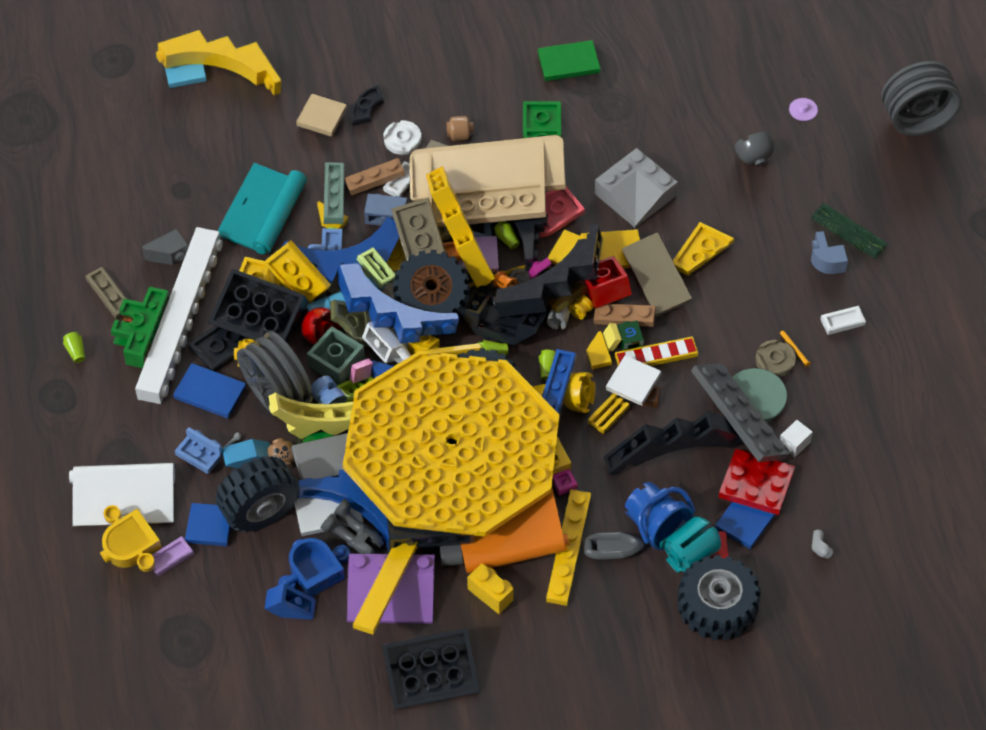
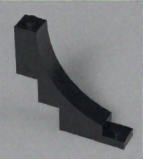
[493,224,603,317]
[604,411,743,475]

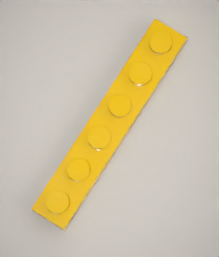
[546,489,591,606]

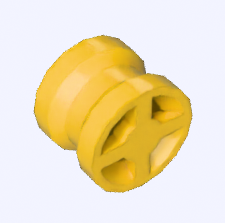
[568,295,593,320]

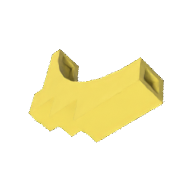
[269,393,353,439]

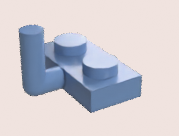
[308,228,343,251]

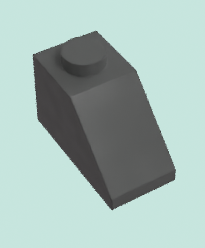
[142,229,188,265]

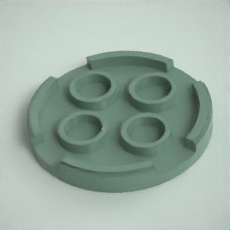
[732,368,787,423]

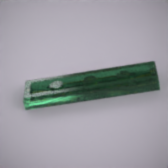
[811,203,887,259]

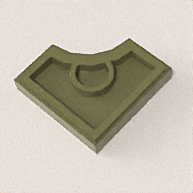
[330,299,369,346]

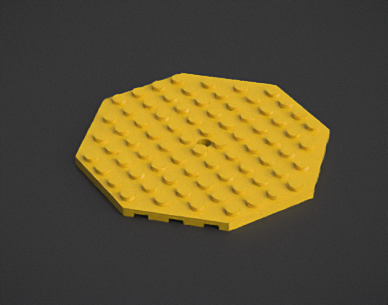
[343,350,559,537]

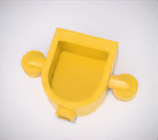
[100,505,162,572]

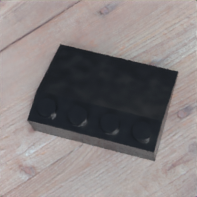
[208,268,309,343]
[381,628,480,710]

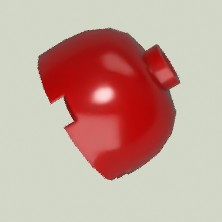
[302,307,341,345]

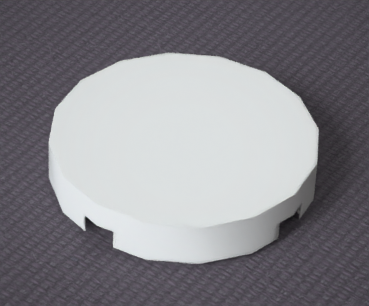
[384,121,422,155]

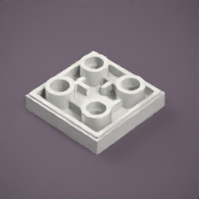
[606,355,661,406]

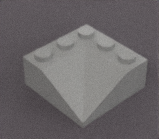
[594,148,678,228]

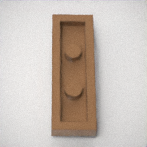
[344,158,405,196]
[594,304,656,327]

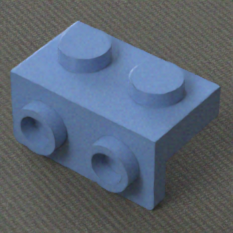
[175,427,223,475]

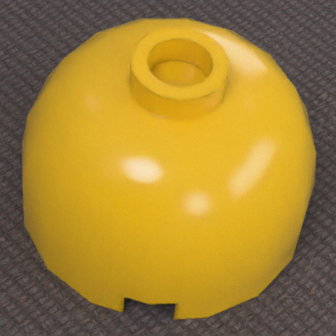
[563,372,595,413]

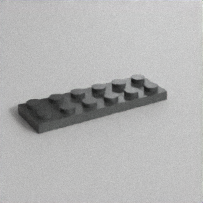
[691,363,789,462]

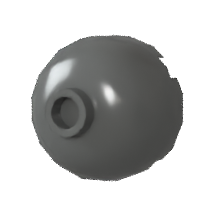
[734,131,774,167]

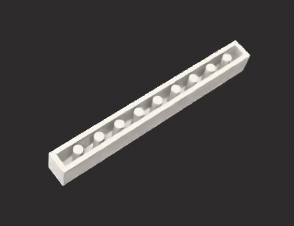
[135,227,223,404]

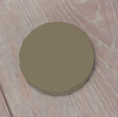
[755,340,796,377]

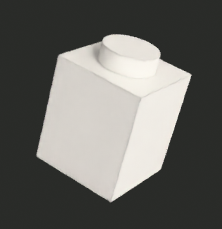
[780,420,813,458]

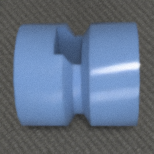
[311,376,347,404]

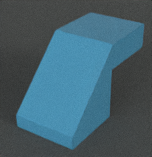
[222,439,270,468]

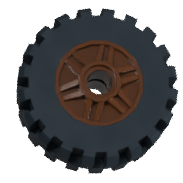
[393,250,470,317]

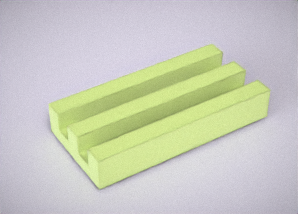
[357,247,395,289]

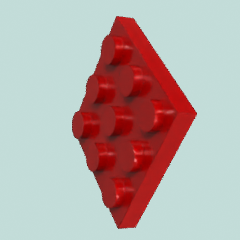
[718,449,795,515]

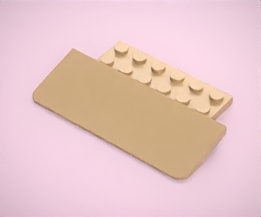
[410,135,566,227]

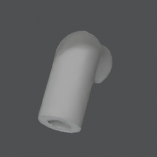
[812,530,833,559]

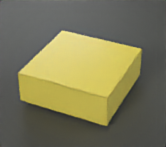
[602,323,622,351]

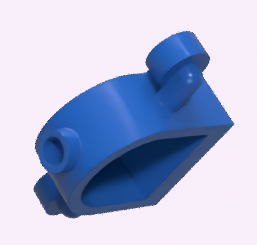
[278,538,350,597]

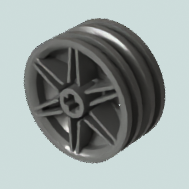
[881,61,962,136]
[237,331,312,413]

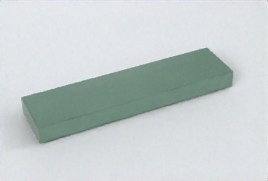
[324,162,344,224]

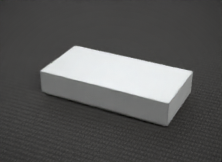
[383,161,410,197]
[821,306,866,335]

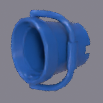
[625,482,696,551]

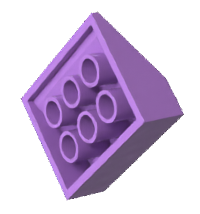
[347,554,435,624]

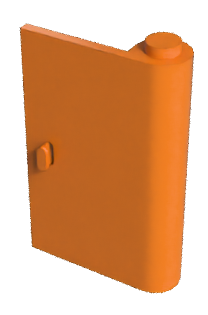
[461,489,570,574]

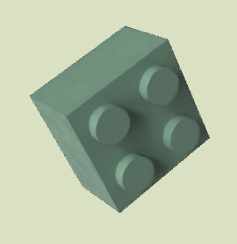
[307,326,365,385]

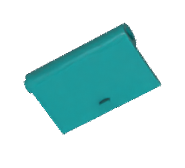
[217,163,307,254]

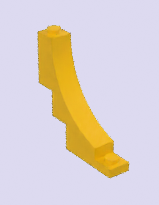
[156,30,281,95]
[425,166,495,287]

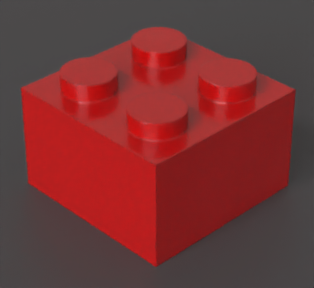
[580,256,632,309]

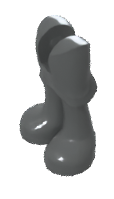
[320,498,385,554]

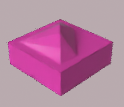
[527,258,551,278]
[552,469,578,495]

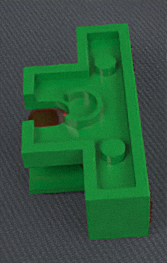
[111,287,169,368]

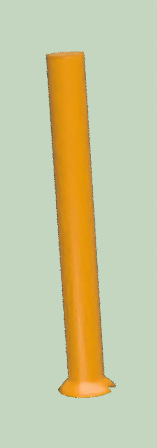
[780,330,811,367]

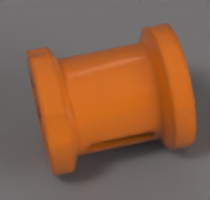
[492,271,519,288]

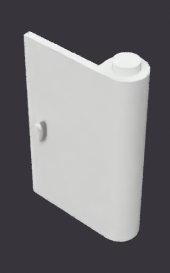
[69,463,175,526]

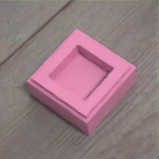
[350,359,373,384]

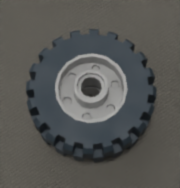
[216,456,299,532]
[677,555,761,640]

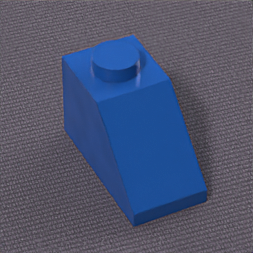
[265,583,316,620]

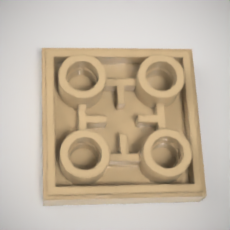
[296,94,347,137]

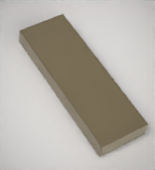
[85,267,126,320]

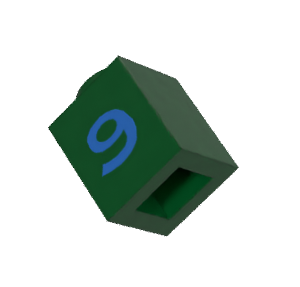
[618,320,644,351]

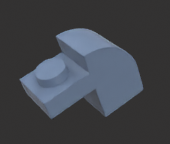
[811,231,848,274]

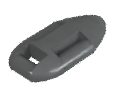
[583,532,645,560]

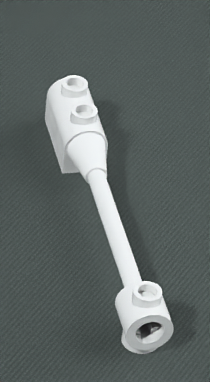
[362,322,411,364]

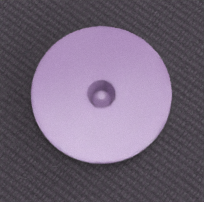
[789,98,818,121]

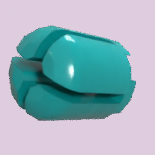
[660,516,721,573]

